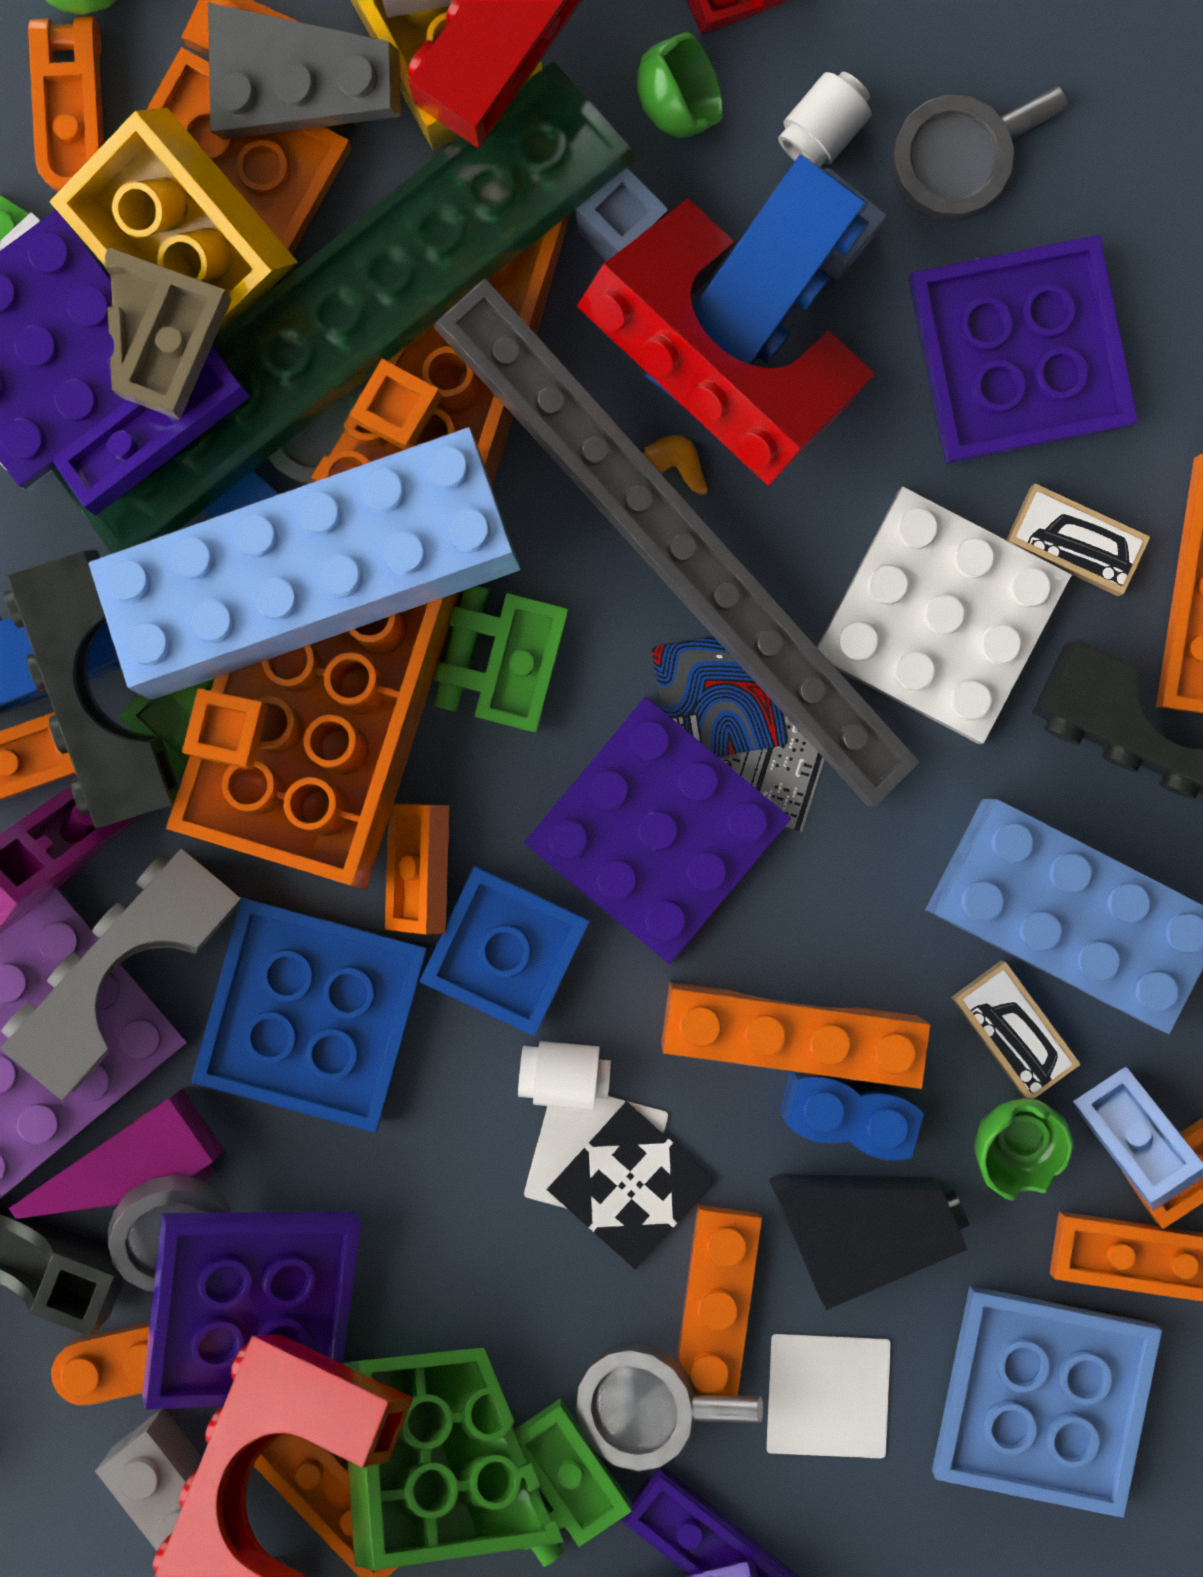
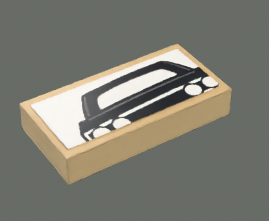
[1006,483,1150,596]
[951,960,1081,1099]

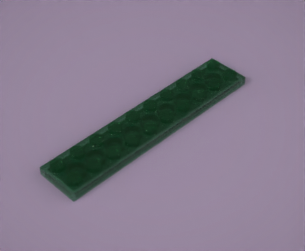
[52,60,636,554]

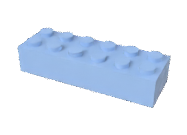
[88,427,521,701]

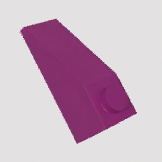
[0,785,143,934]
[9,1089,225,1219]

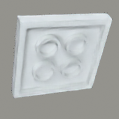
[817,487,1071,744]

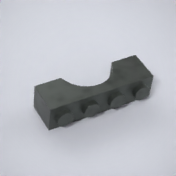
[4,550,179,829]
[1032,640,1203,800]
[0,1206,124,1337]

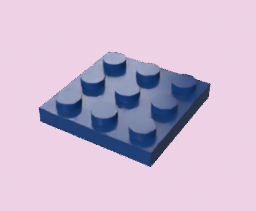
[191,896,429,1133]

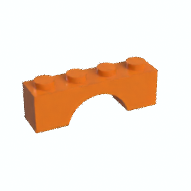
[661,981,931,1089]

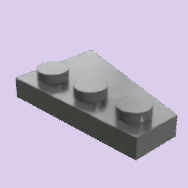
[208,3,401,140]

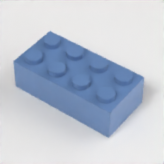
[925,799,1203,1034]

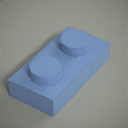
[1073,1066,1203,1211]

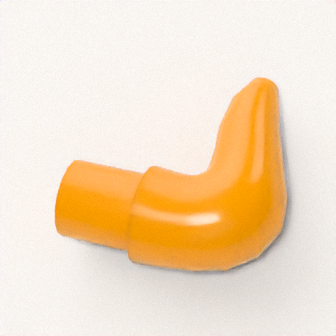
[643,435,708,495]

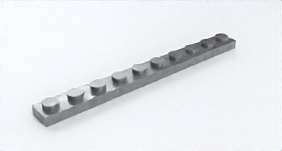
[434,279,919,806]

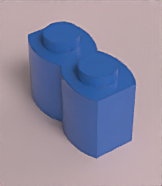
[779,1071,924,1161]

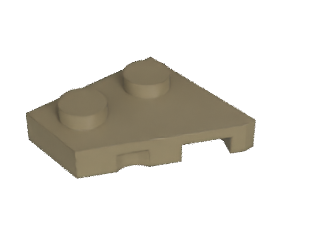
[105,247,232,420]

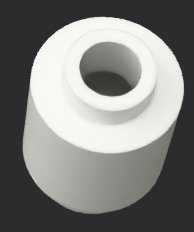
[778,72,872,167]
[518,1041,611,1111]

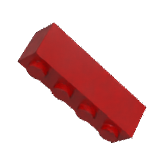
[408,0,583,149]

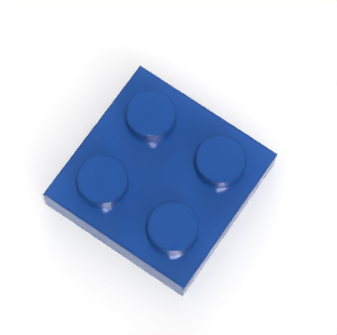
[419,865,590,1037]

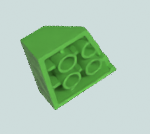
[343,1347,564,1570]

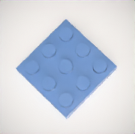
[932,1285,1162,1518]

